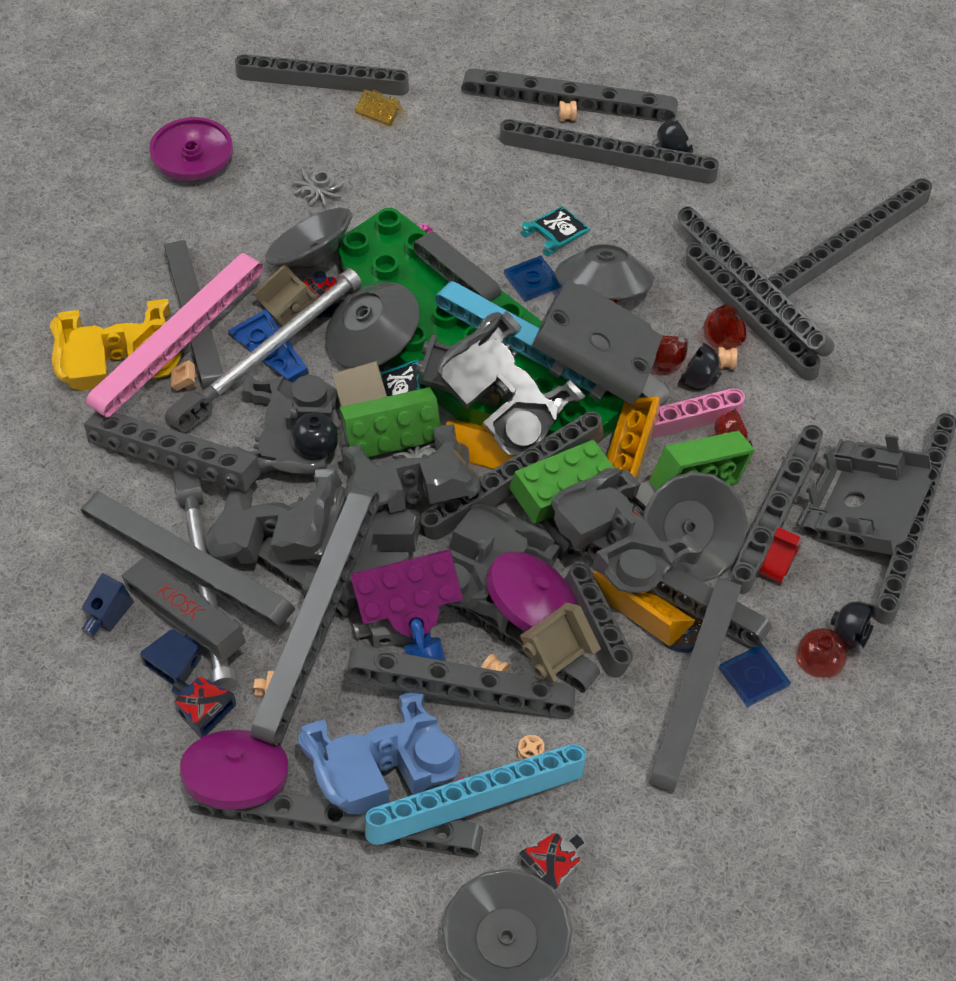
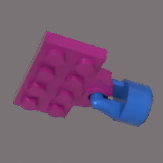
[350,549,463,661]

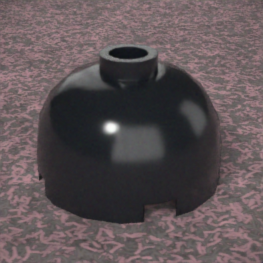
[655,117,694,153]
[679,342,722,389]
[291,412,338,460]
[831,601,877,654]

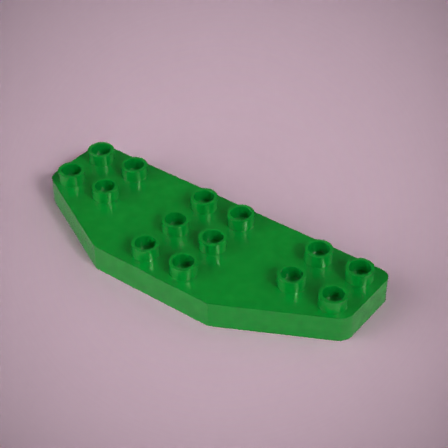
[337,208,625,444]

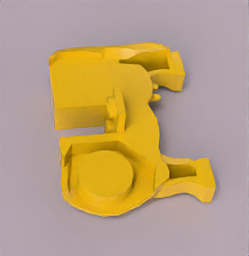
[50,299,181,391]

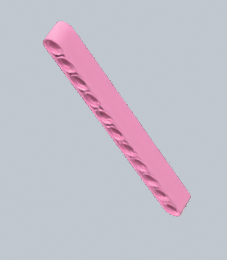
[86,253,263,417]

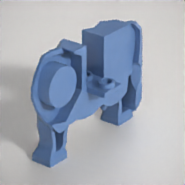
[298,692,460,815]

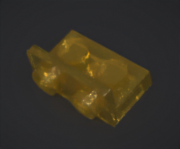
[354,89,404,127]

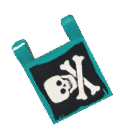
[520,206,590,257]
[380,359,421,396]

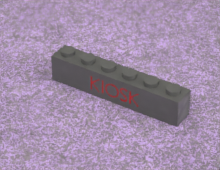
[121,557,246,662]

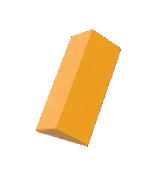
[607,396,660,480]
[446,419,533,470]
[593,571,695,647]

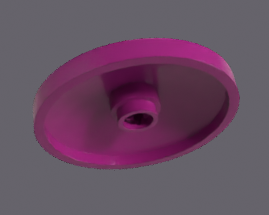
[149,117,233,181]
[486,551,577,632]
[180,730,288,809]

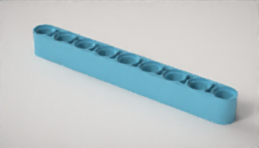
[435,281,596,392]
[365,744,586,845]

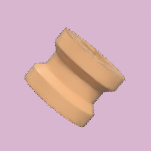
[559,101,577,122]
[717,347,737,370]
[481,654,510,673]
[518,735,544,761]

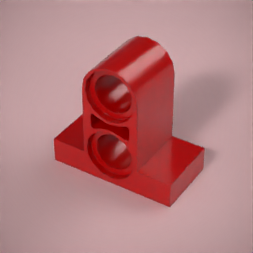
[759,527,801,584]

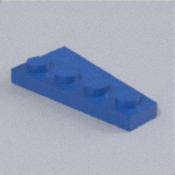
[228,309,309,382]

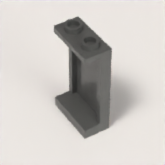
[415,334,500,407]

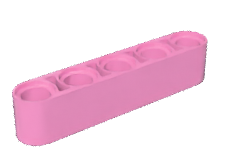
[651,388,745,439]

